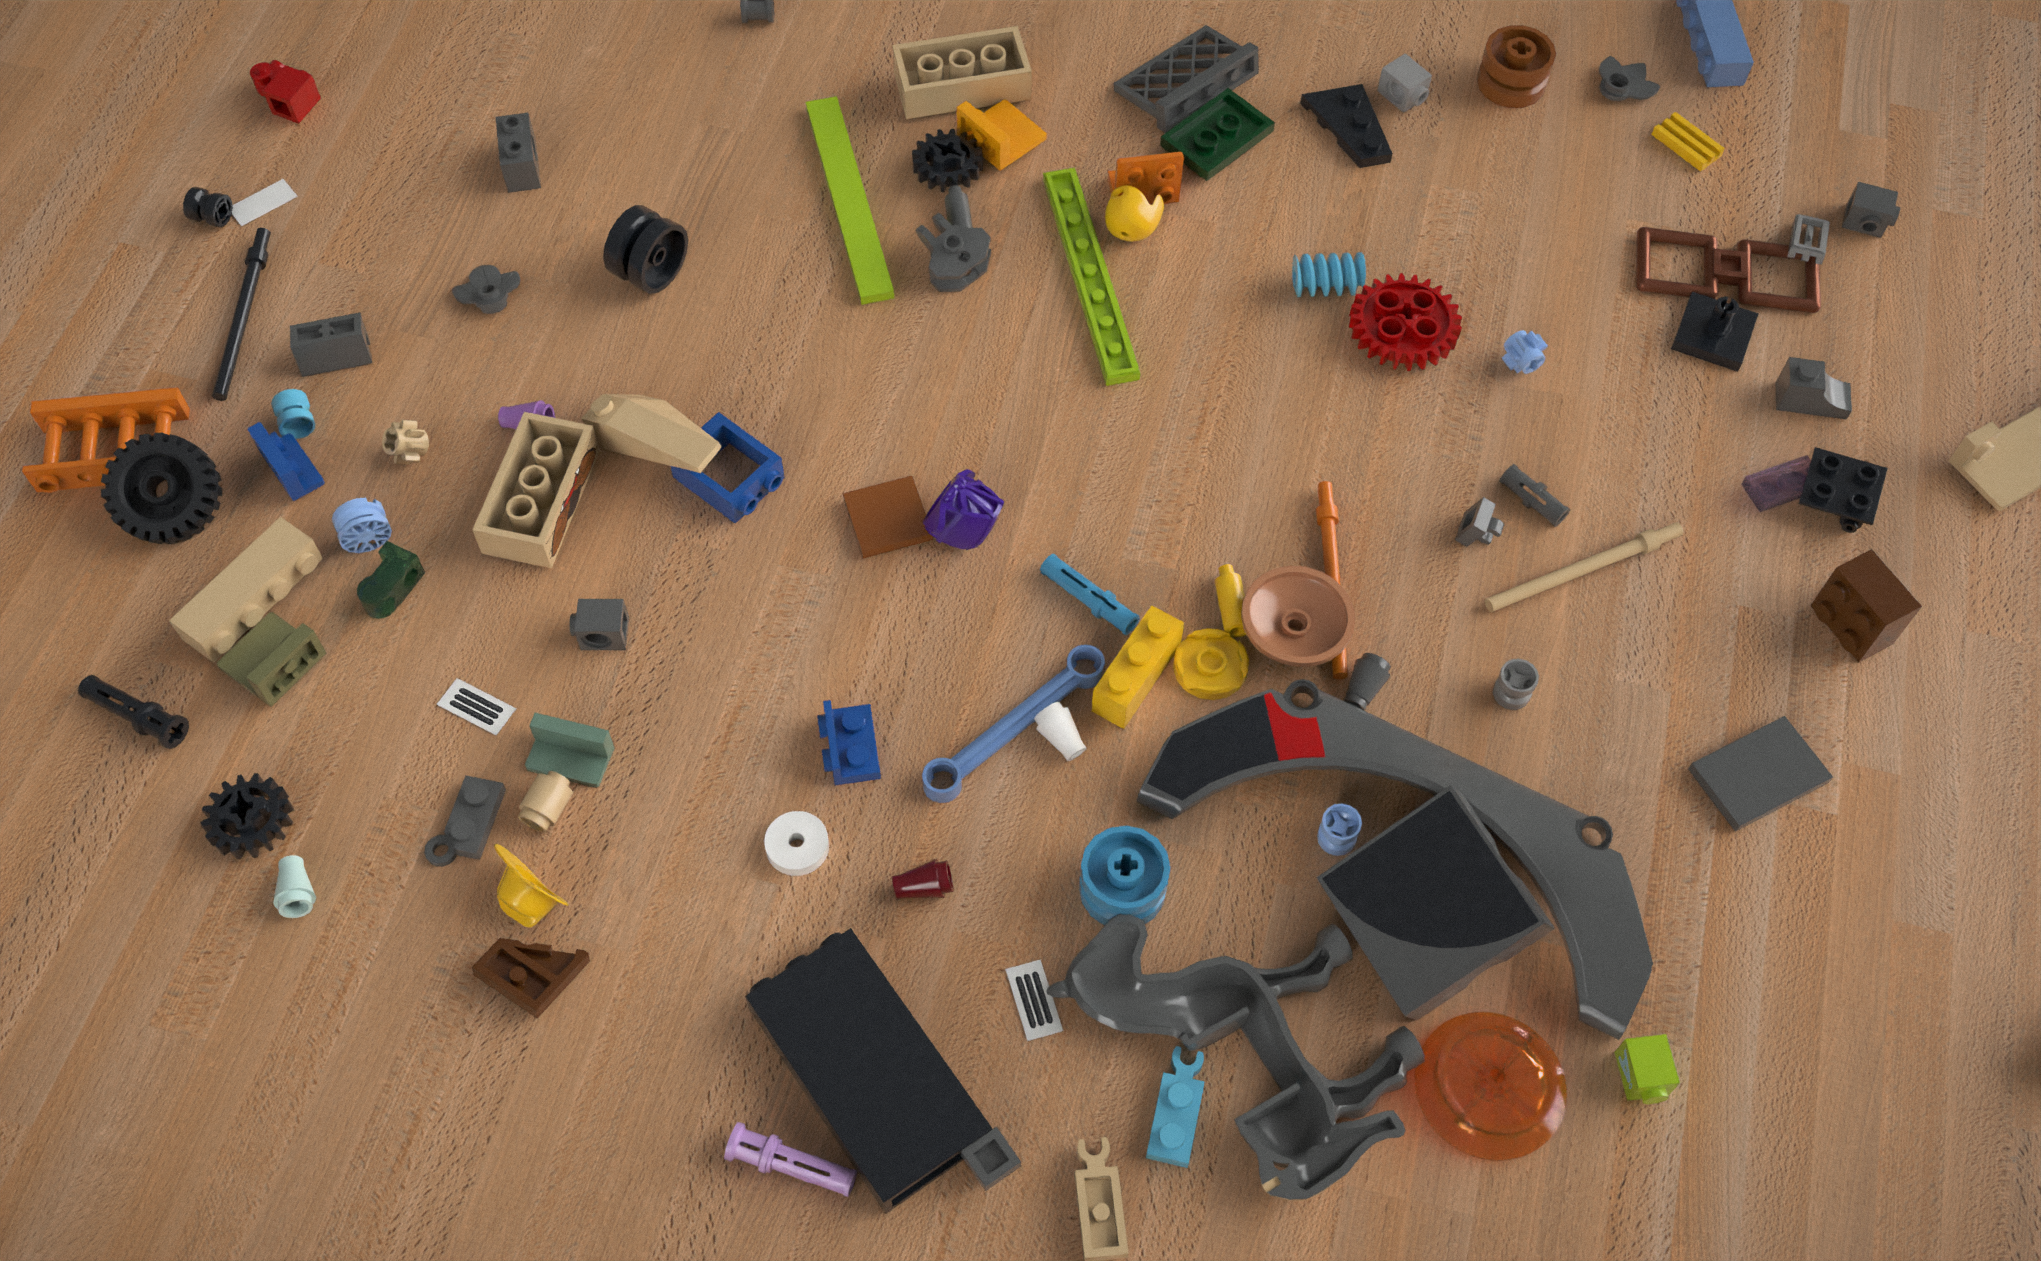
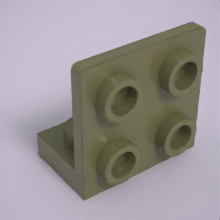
[217,612,327,707]

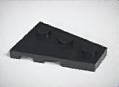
[1300,84,1393,168]

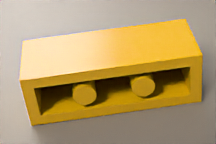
[1091,605,1184,729]

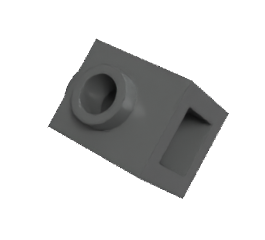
[1842,182,1900,238]

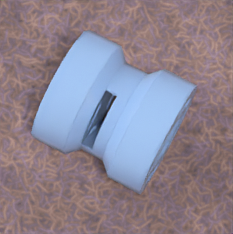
[1317,803,1362,856]

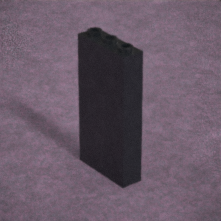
[745,928,992,1214]

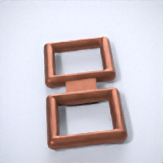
[1636,227,1821,313]

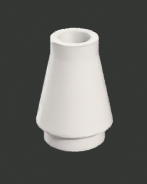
[1034,702,1087,761]

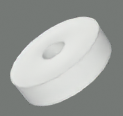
[764,811,829,876]

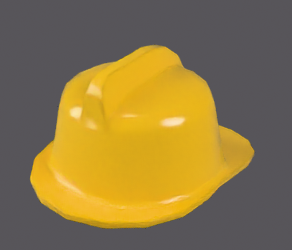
[494,844,569,928]

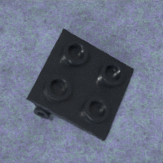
[1799,447,1888,533]

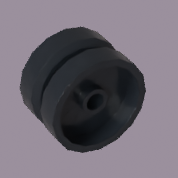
[603,205,689,294]

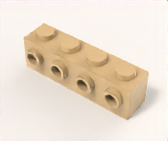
[169,517,323,663]

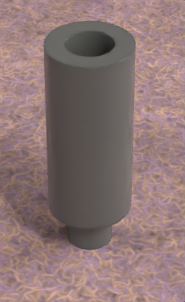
[944,185,973,228]

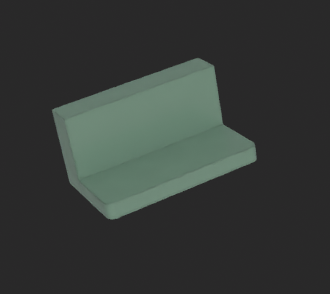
[525,713,615,788]

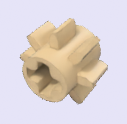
[382,419,429,465]

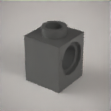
[570,599,629,650]

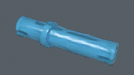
[1040,554,1140,635]

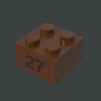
[1811,549,1922,663]

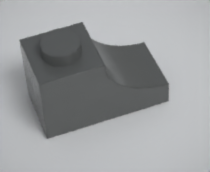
[1775,357,1852,419]

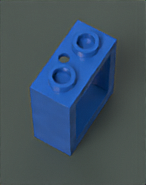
[670,412,785,523]

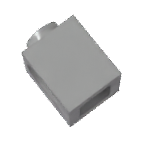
[1377,54,1432,113]

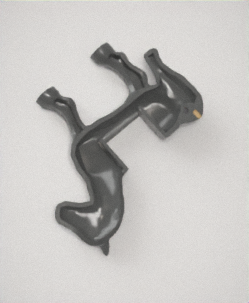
[1046,914,1425,1200]

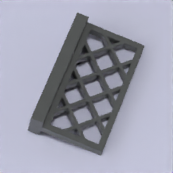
[1113,25,1259,133]

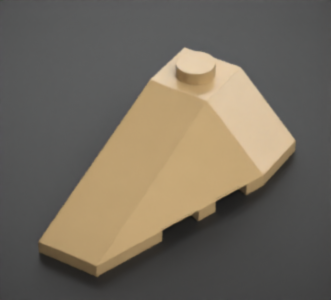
[581,394,722,473]

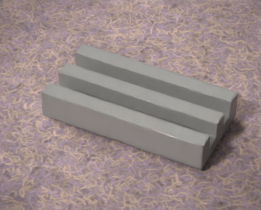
[1787,214,1830,265]

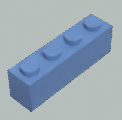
[1676,0,1754,87]

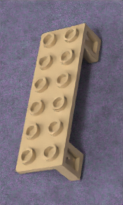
[1948,406,2041,511]

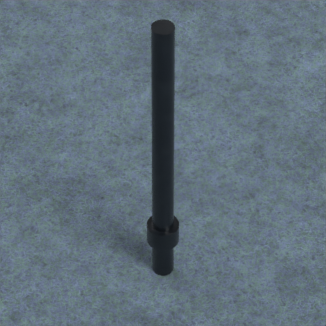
[212,228,271,401]

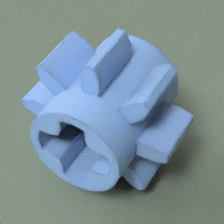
[1502,330,1548,374]

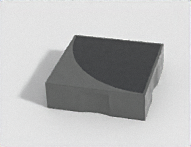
[1316,785,1555,1020]

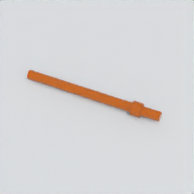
[1316,481,1348,680]

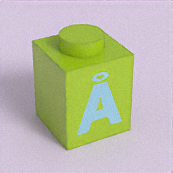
[1614,1034,1680,1104]

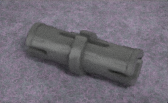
[1500,464,1570,527]

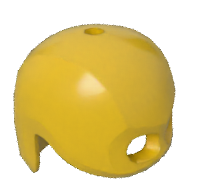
[1105,185,1164,242]

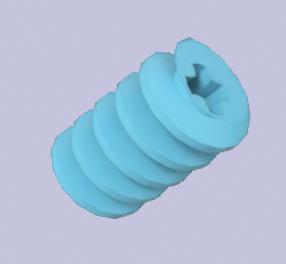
[1292,252,1366,297]

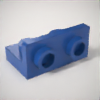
[247,422,325,501]
[817,700,881,786]

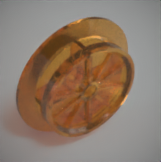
[1414,1012,1567,1161]

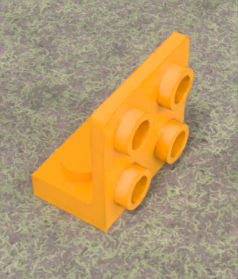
[956,99,1047,171]

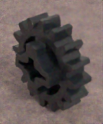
[912,129,983,192]
[200,773,294,859]

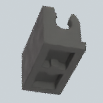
[290,312,372,377]

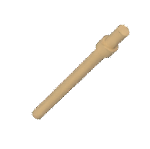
[1485,522,1683,612]

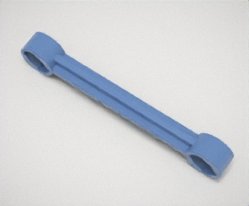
[922,645,1105,803]

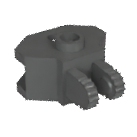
[915,213,991,292]

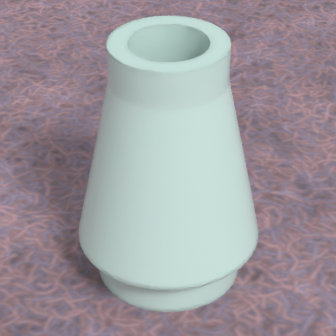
[273,855,316,918]

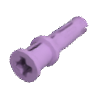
[724,1122,858,1197]

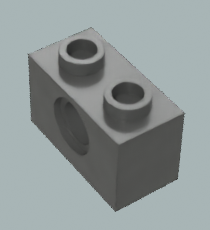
[495,112,541,193]

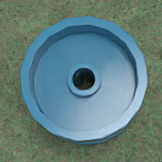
[1079,825,1171,926]

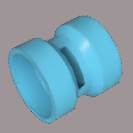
[271,389,316,439]

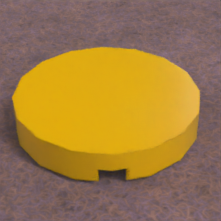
[1173,628,1249,700]

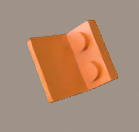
[1108,152,1184,205]

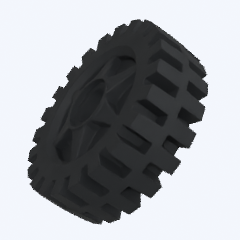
[101,433,222,544]

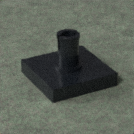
[1671,292,1759,372]

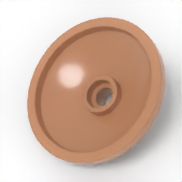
[1241,566,1355,667]

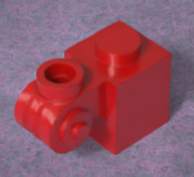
[249,60,321,124]

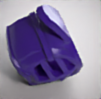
[923,469,1004,550]

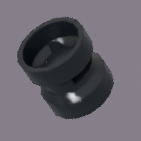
[183,187,233,227]

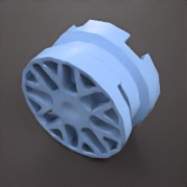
[332,497,392,553]

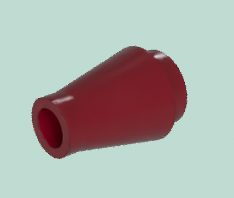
[892,859,954,900]

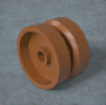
[1477,25,1556,108]

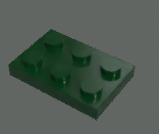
[1160,88,1275,181]

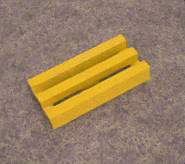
[1651,112,1725,172]

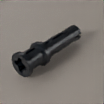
[78,675,189,749]

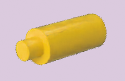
[1215,564,1246,638]

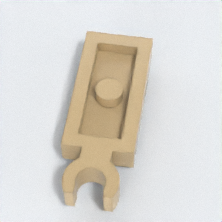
[1074,1137,1129,1261]

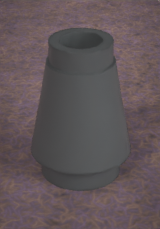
[1344,653,1391,710]

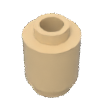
[518,771,573,832]

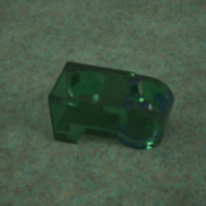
[357,541,425,619]

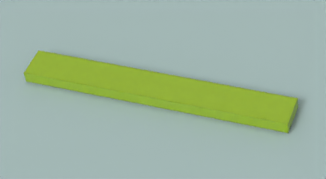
[806,96,894,305]
[1043,168,1140,386]

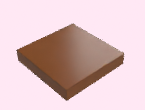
[843,475,933,559]

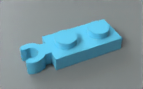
[1146,1046,1205,1168]

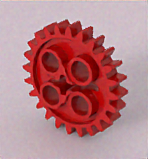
[1348,273,1462,371]

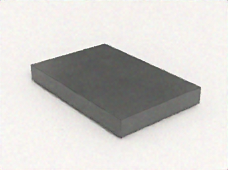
[1688,716,1833,832]

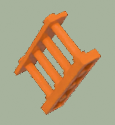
[22,387,190,493]

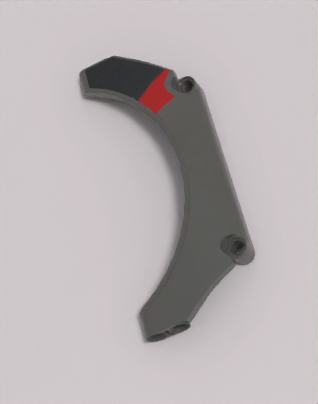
[1137,679,1653,1040]

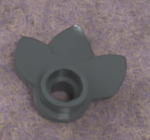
[1599,56,1660,101]
[452,265,521,314]

